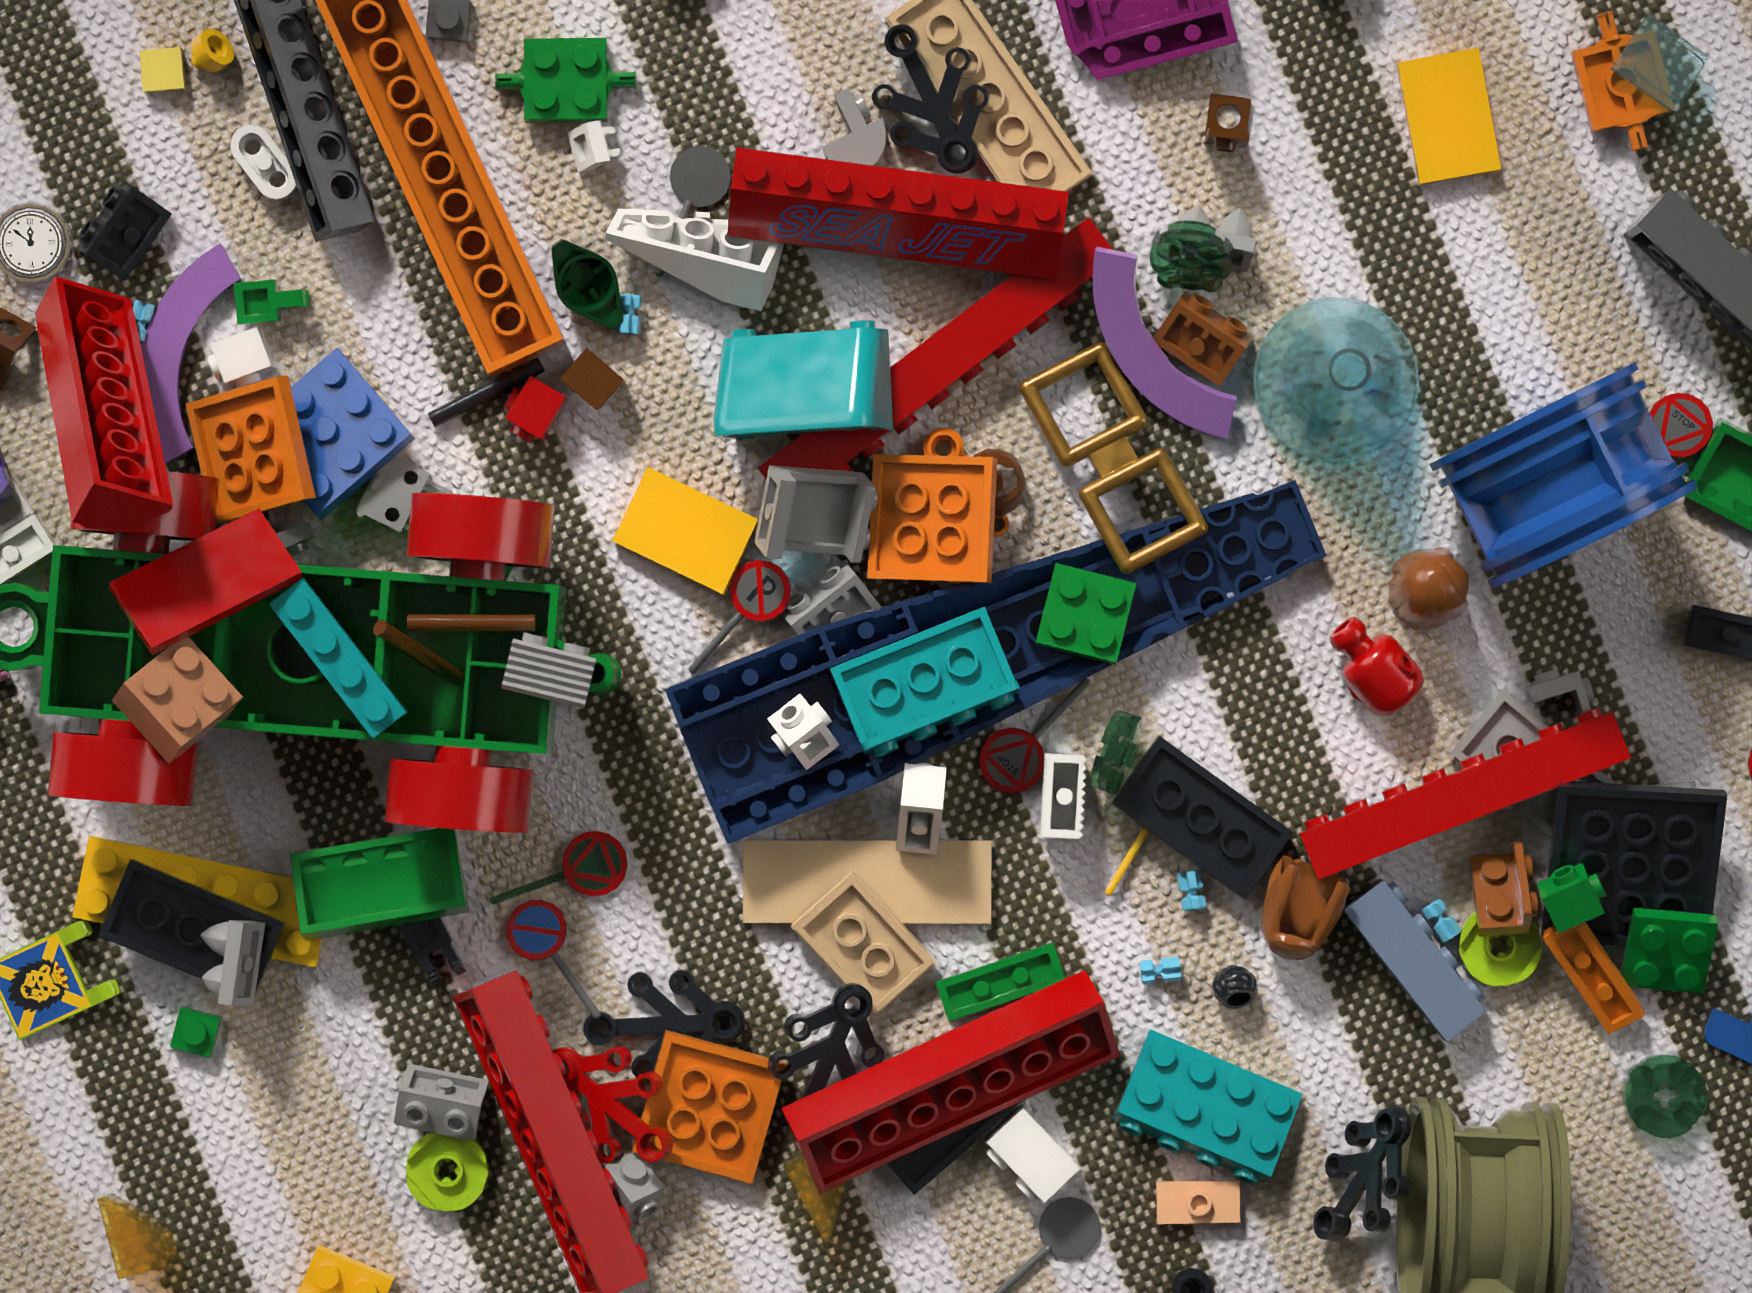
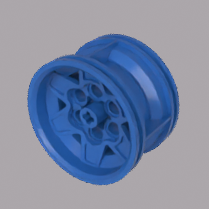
[1429,362,1698,588]

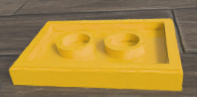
[1396,48,1501,186]
[612,467,759,595]

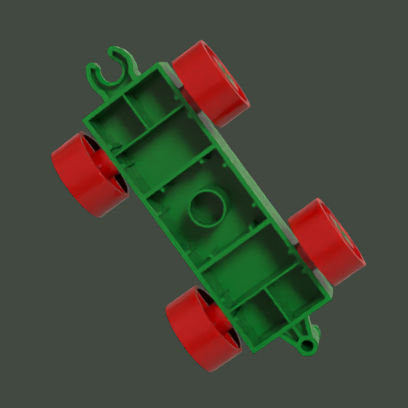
[0,471,622,833]

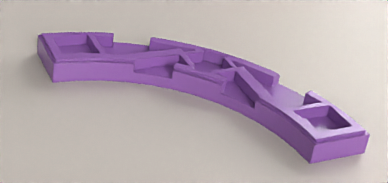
[141,243,242,465]
[1093,247,1237,439]

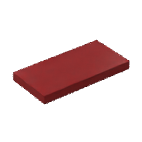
[109,508,302,655]

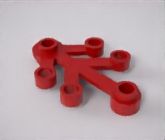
[552,1046,673,1164]

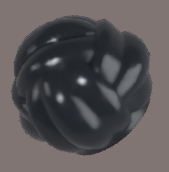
[1212,965,1258,1009]

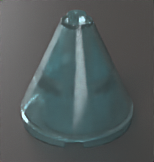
[1252,297,1419,463]

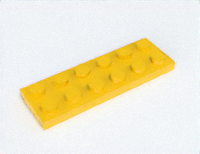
[72,836,323,967]

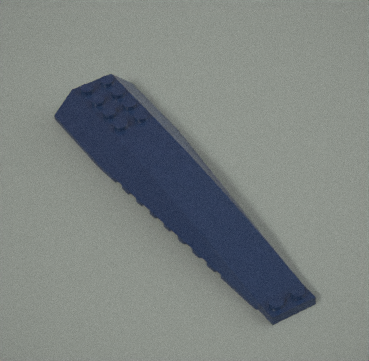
[665,480,1326,844]

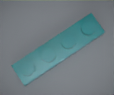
[269,578,408,739]

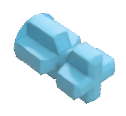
[615,293,642,335]
[133,300,157,343]
[1177,869,1206,912]
[1422,899,1461,944]
[1140,957,1181,985]

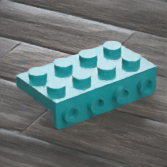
[830,607,1020,757]
[1112,1029,1303,1185]

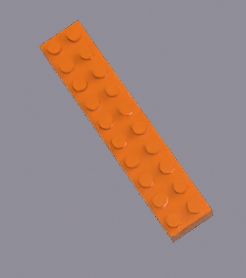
[315,0,566,378]

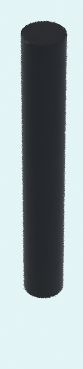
[428,357,545,427]

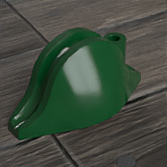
[551,239,623,329]

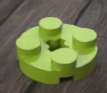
[1457,911,1542,986]
[406,1132,490,1211]

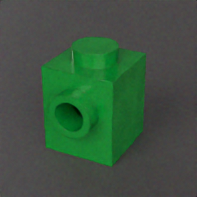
[1537,863,1607,934]

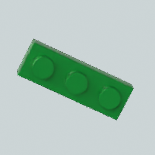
[935,942,1065,1022]

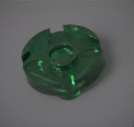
[1149,220,1234,292]
[1090,710,1143,796]
[1622,1054,1708,1138]

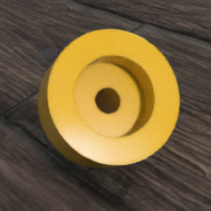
[191,28,234,73]

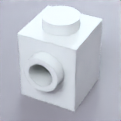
[208,327,277,388]

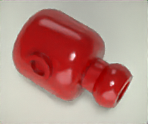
[1329,617,1424,716]

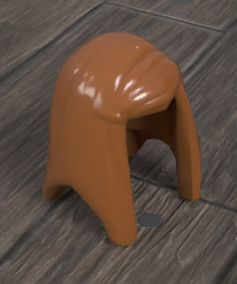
[1388,547,1469,630]
[1261,855,1350,960]

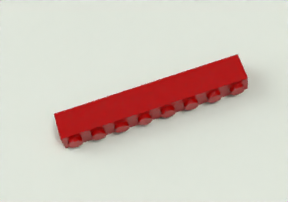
[1298,707,1631,880]

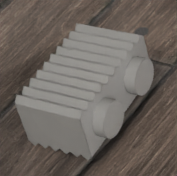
[501,632,596,708]

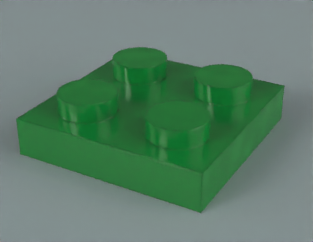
[1035,563,1136,665]
[1621,908,1718,993]

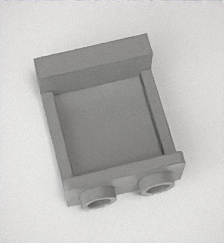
[754,465,878,563]

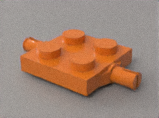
[1570,11,1674,152]

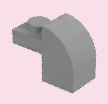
[822,88,886,166]

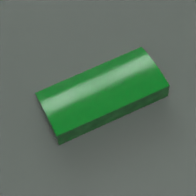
[1685,417,1752,531]
[289,828,470,941]

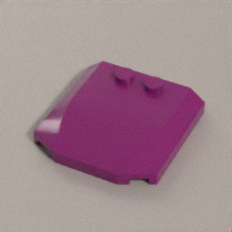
[1055,0,1239,80]

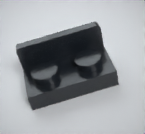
[77,180,172,281]

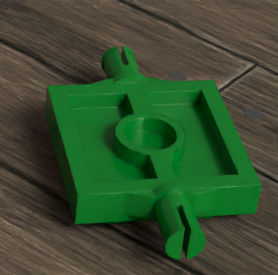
[495,38,636,123]

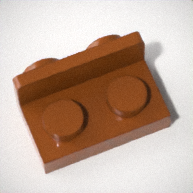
[1153,291,1253,387]
[1469,842,1538,936]

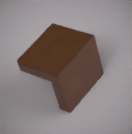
[560,347,626,410]

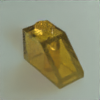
[783,1154,846,1239]
[97,1193,176,1280]

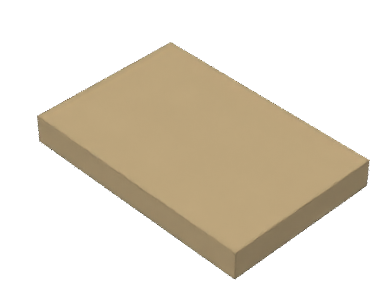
[791,870,936,1017]

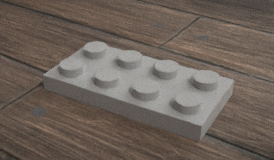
[1448,689,1616,838]

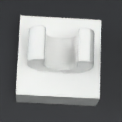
[568,120,621,173]

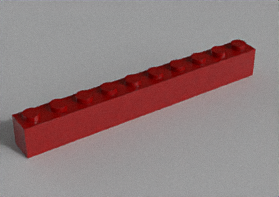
[758,217,1113,479]

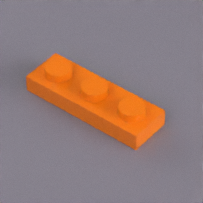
[1543,922,1645,1034]

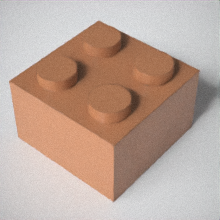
[112,637,243,764]

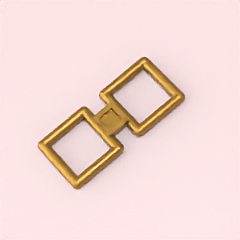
[1019,342,1208,574]

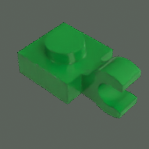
[234,279,310,325]

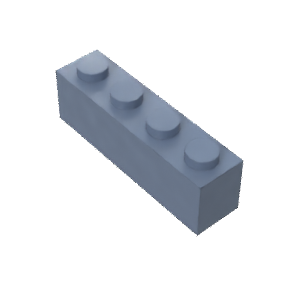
[1343,879,1487,1042]

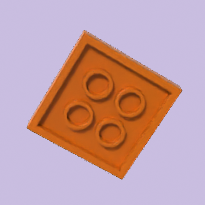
[186,375,316,524]
[867,454,997,583]
[632,1030,786,1184]

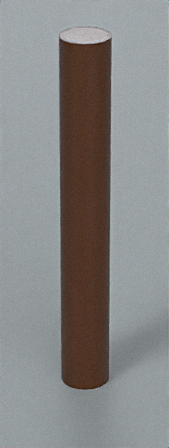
[407,614,536,632]
[373,620,464,686]

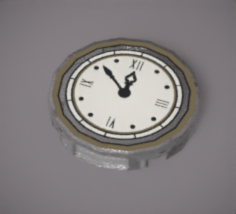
[0,202,74,285]

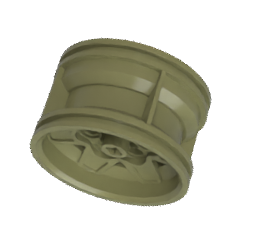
[1396,1097,1571,1293]

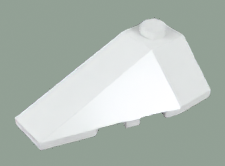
[605,209,784,311]

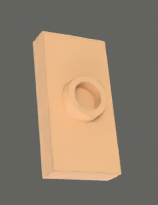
[1156,1180,1241,1224]

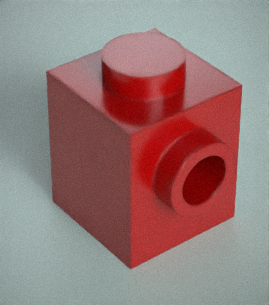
[504,375,569,443]

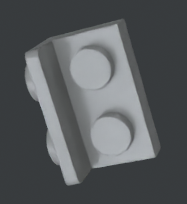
[781,562,882,635]
[394,1064,489,1141]

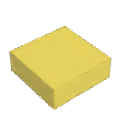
[139,47,186,93]

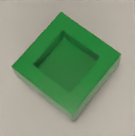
[170,1006,223,1058]

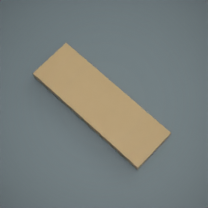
[884,0,1093,192]
[743,840,992,924]

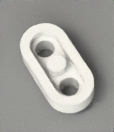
[230,125,297,201]

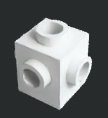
[767,694,840,770]

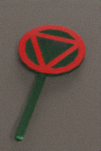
[489,831,628,905]

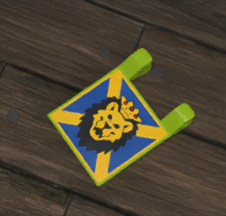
[0,920,121,1040]

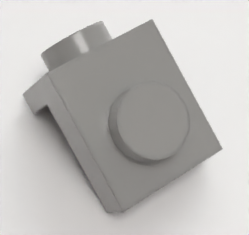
[1526,669,1594,714]
[603,1152,665,1222]

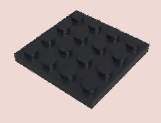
[1541,781,1727,946]

